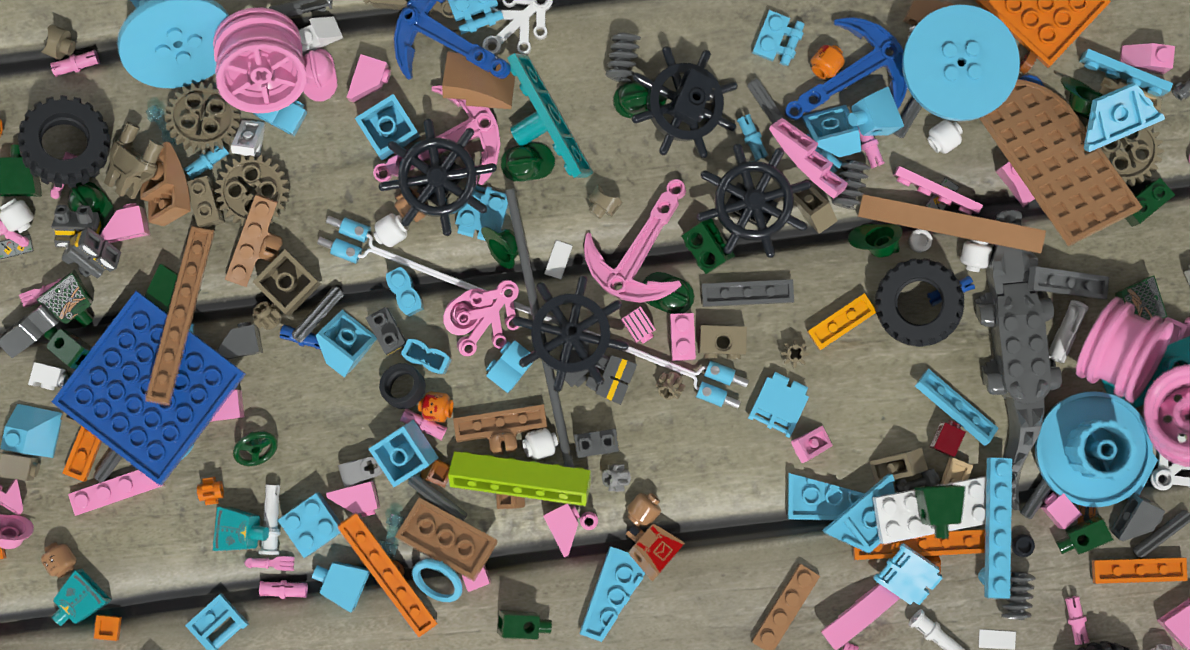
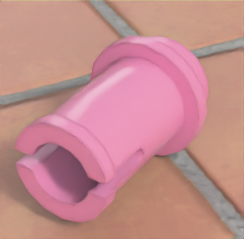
[580,512,598,530]

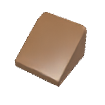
[496,494,525,509]

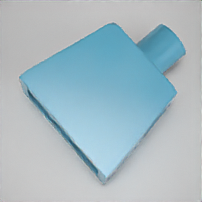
[848,87,904,136]
[312,561,370,613]

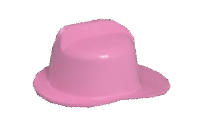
[302,48,337,101]
[443,288,493,336]
[0,514,34,549]

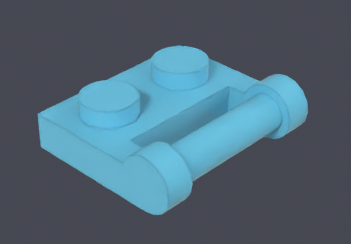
[185,593,249,650]

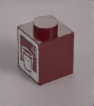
[930,420,966,457]

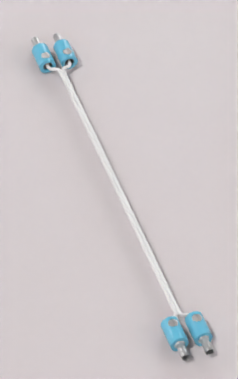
[317,216,749,409]

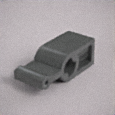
[0,304,59,358]

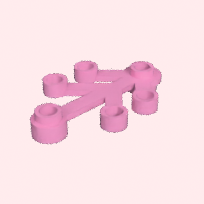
[455,280,519,356]

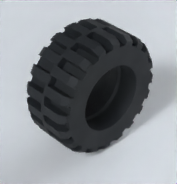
[18,95,110,188]
[875,258,964,347]

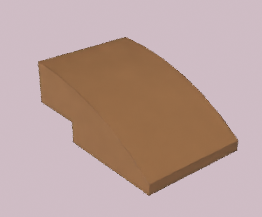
[442,52,515,109]
[140,142,191,226]

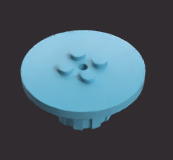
[117,0,229,88]
[902,5,1020,121]
[1035,392,1153,507]

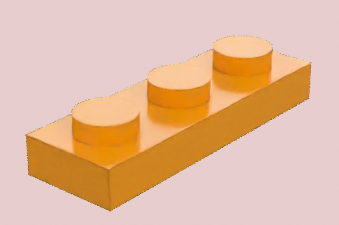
[807,293,876,350]

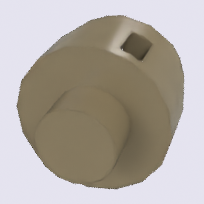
[41,25,76,60]
[588,184,622,219]

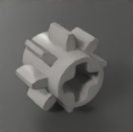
[602,464,631,492]

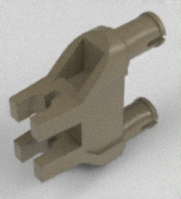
[104,121,164,199]

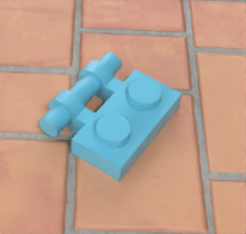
[448,0,504,35]
[752,10,805,66]

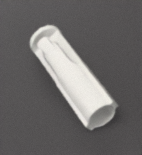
[1049,300,1089,363]

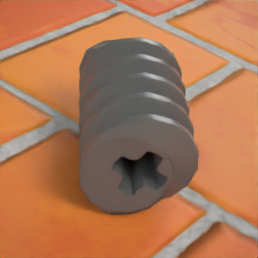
[606,32,641,83]
[832,159,871,210]
[1001,571,1036,620]

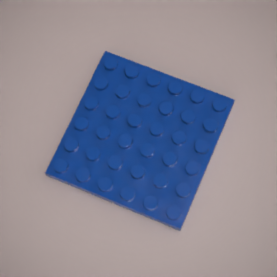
[52,291,246,486]

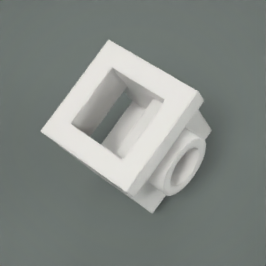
[28,362,68,390]

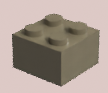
[253,249,322,316]

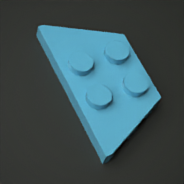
[1084,83,1165,152]
[823,474,895,553]

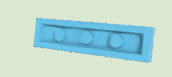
[1079,49,1173,96]
[915,369,998,446]

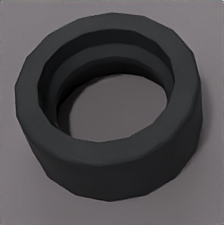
[379,363,426,409]

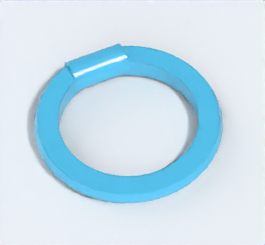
[412,558,463,602]

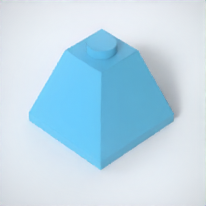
[802,105,861,157]
[316,310,377,378]
[0,404,63,458]

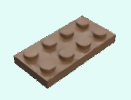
[395,497,498,582]

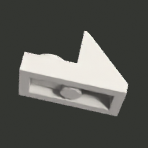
[299,17,343,56]
[231,120,265,157]

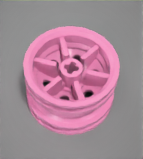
[213,8,306,113]
[1076,297,1174,402]
[1144,365,1190,467]

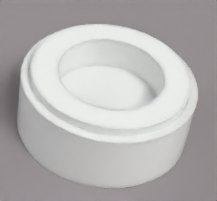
[908,229,932,252]

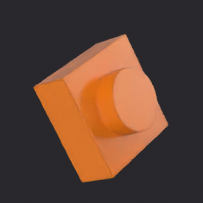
[94,615,122,641]

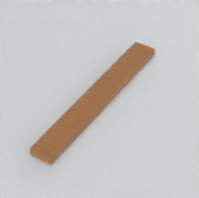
[858,195,1046,254]
[145,226,215,406]

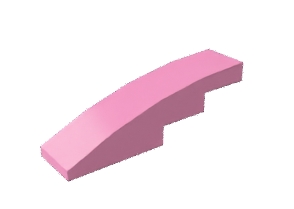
[769,118,848,199]
[821,584,900,650]

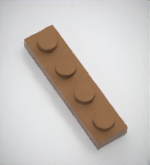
[751,564,820,650]

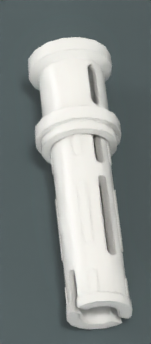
[259,485,281,555]
[908,609,965,650]

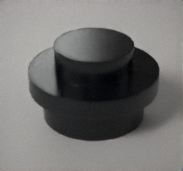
[1011,534,1035,557]

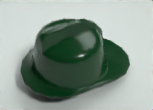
[1060,76,1103,119]
[613,79,667,118]
[501,143,555,182]
[67,182,115,230]
[848,224,902,258]
[481,227,519,269]
[642,272,695,314]

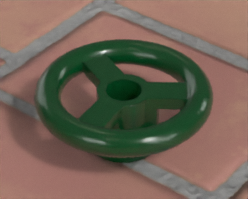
[233,431,278,466]

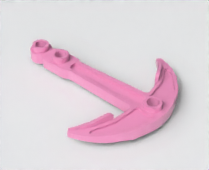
[373,85,501,186]
[584,179,686,303]

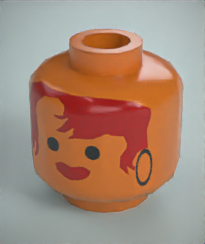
[811,45,845,79]
[418,391,454,423]

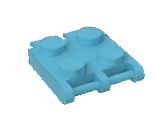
[455,186,508,241]
[748,372,809,438]
[873,543,943,605]

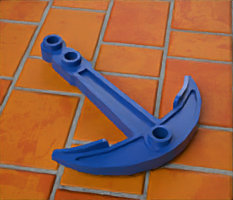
[394,0,511,80]
[785,18,908,120]

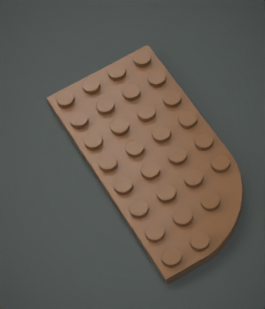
[979,79,1142,246]

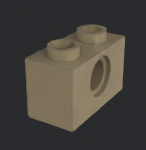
[187,176,225,229]
[699,325,747,359]

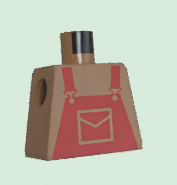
[626,524,685,581]

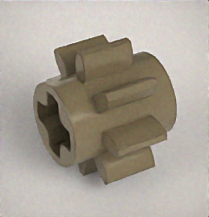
[252,302,282,330]
[780,339,809,368]
[655,372,686,400]

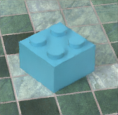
[355,94,420,161]
[369,419,439,487]
[278,492,341,558]

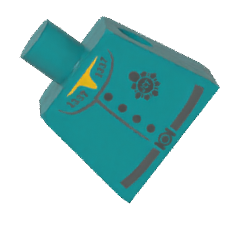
[213,507,269,551]
[52,569,112,626]

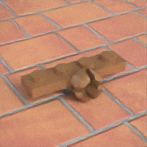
[225,194,283,287]
[453,404,547,454]

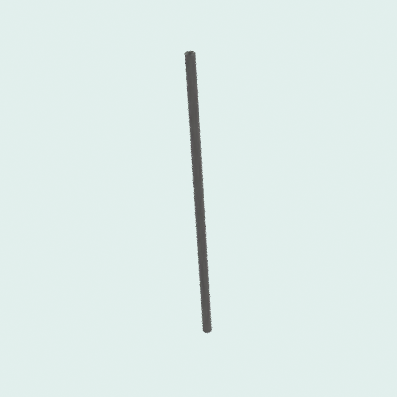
[505,189,574,505]

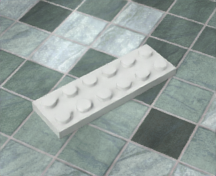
[873,476,986,544]

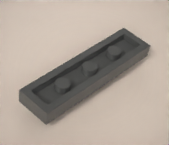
[1028,266,1109,299]
[701,279,794,307]

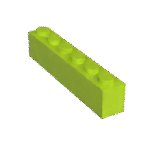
[448,451,591,506]

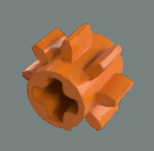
[197,477,224,505]

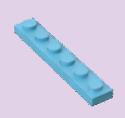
[984,458,1012,599]

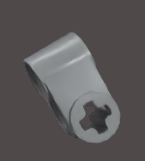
[338,456,383,488]

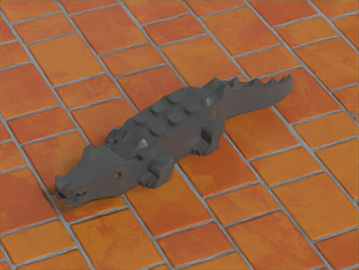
[974,210,1062,510]

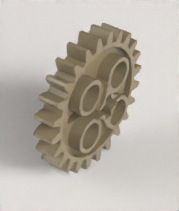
[164,82,240,154]
[1100,124,1164,187]
[215,155,291,227]

